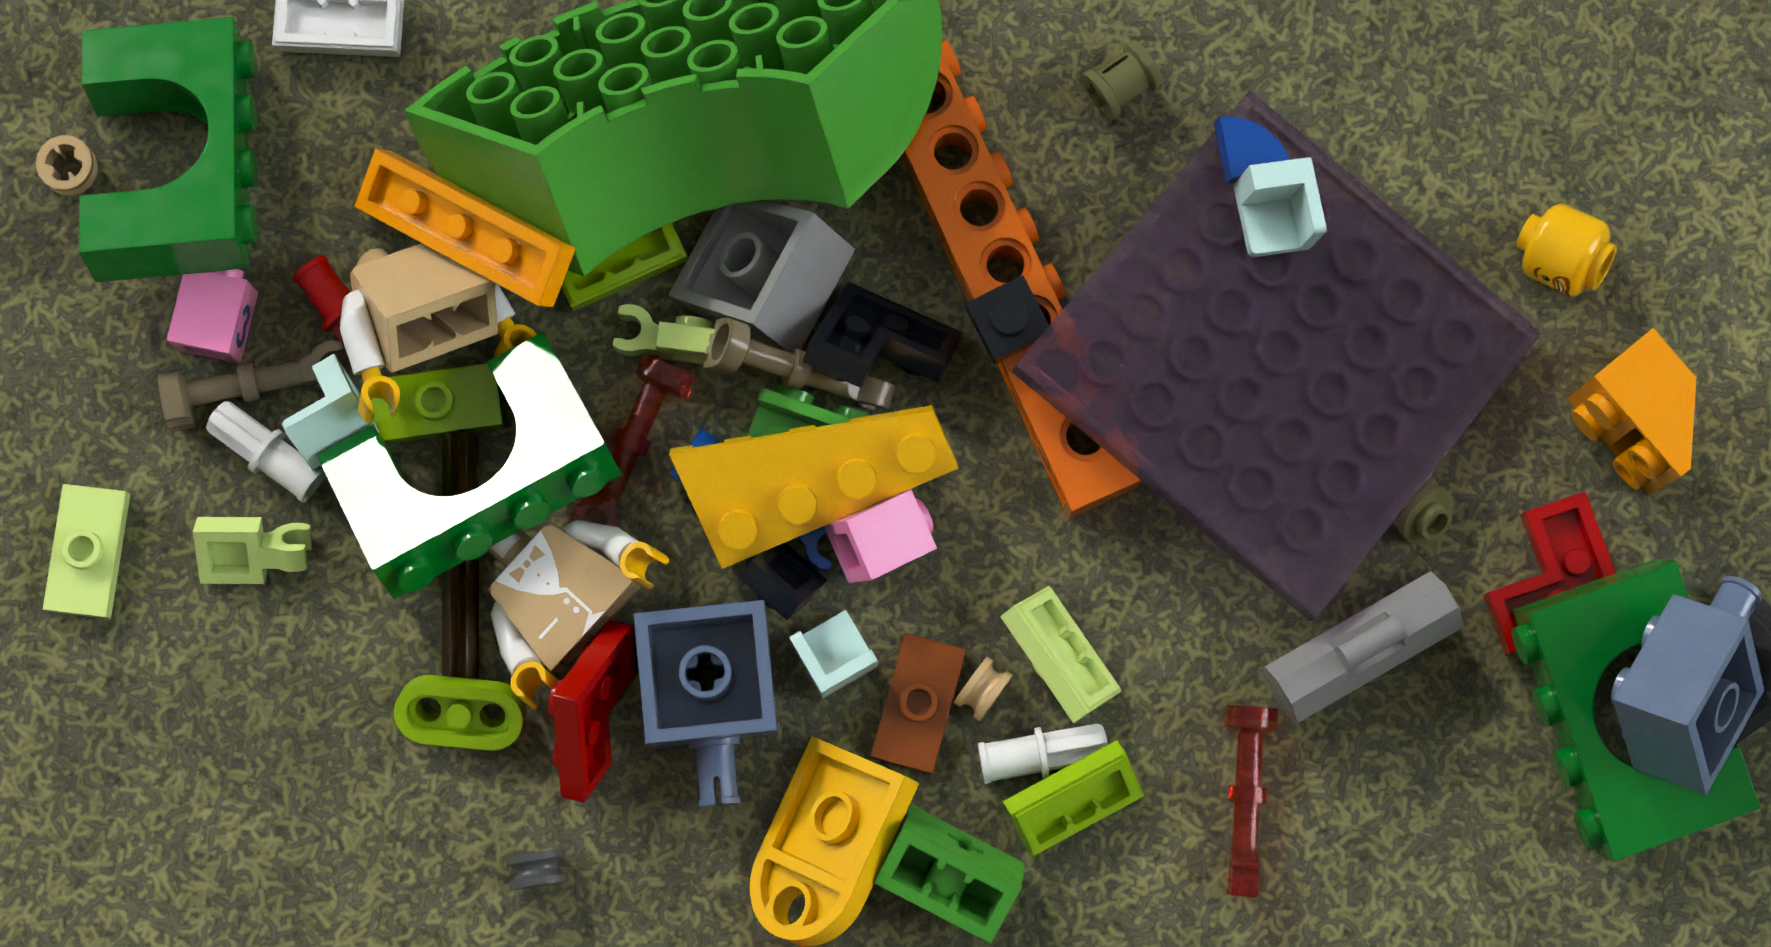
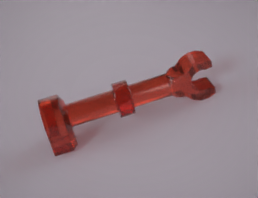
[571,354,696,528]
[1223,705,1278,897]

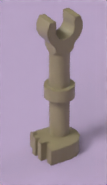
[703,317,895,411]
[158,340,345,432]

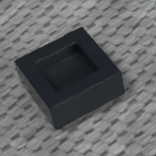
[965,275,1052,364]
[739,542,828,620]

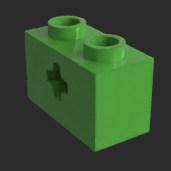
[874,804,1025,943]

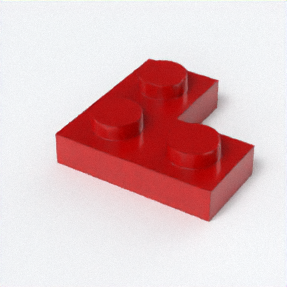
[1483,491,1616,656]
[548,620,636,803]

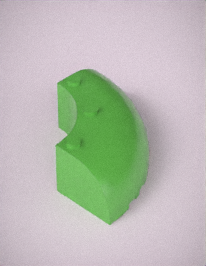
[404,0,942,276]

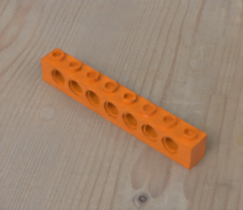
[901,40,1146,519]

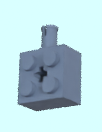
[1611,576,1765,795]
[634,600,779,808]

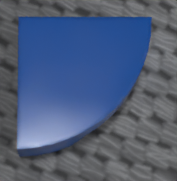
[1214,116,1290,184]

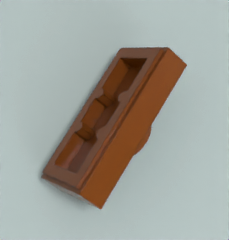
[870,633,966,775]

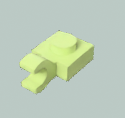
[613,304,715,365]
[193,517,313,584]

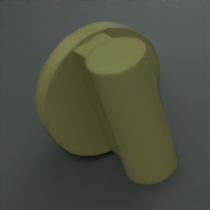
[1377,471,1454,545]

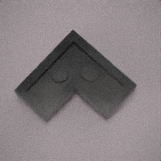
[802,282,963,388]

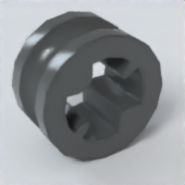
[506,849,569,891]

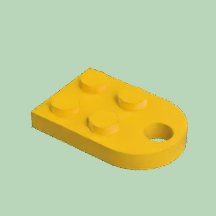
[750,736,919,946]

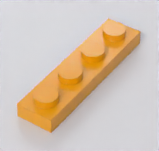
[354,148,576,307]

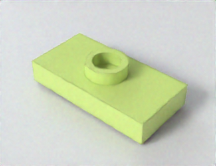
[42,484,131,619]
[1000,586,1122,723]

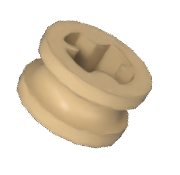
[36,135,99,196]
[954,656,1013,722]

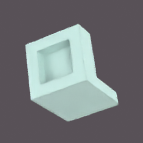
[1233,157,1326,257]
[282,354,379,470]
[789,610,878,699]

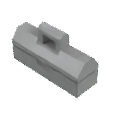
[1259,571,1464,726]

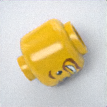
[1516,203,1617,297]

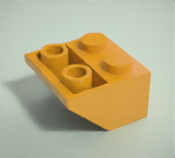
[1567,328,1697,495]

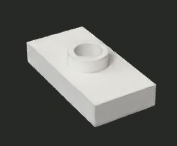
[272,0,404,57]

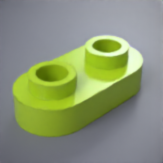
[394,675,527,751]

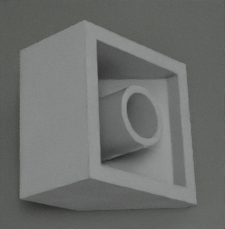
[668,200,855,352]

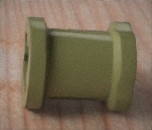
[1080,39,1164,121]

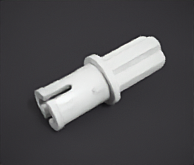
[206,401,326,503]
[978,724,1108,784]

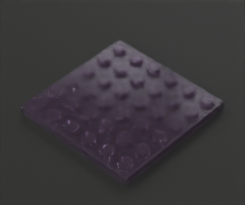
[1011,90,1542,621]

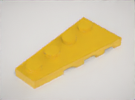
[669,405,959,569]

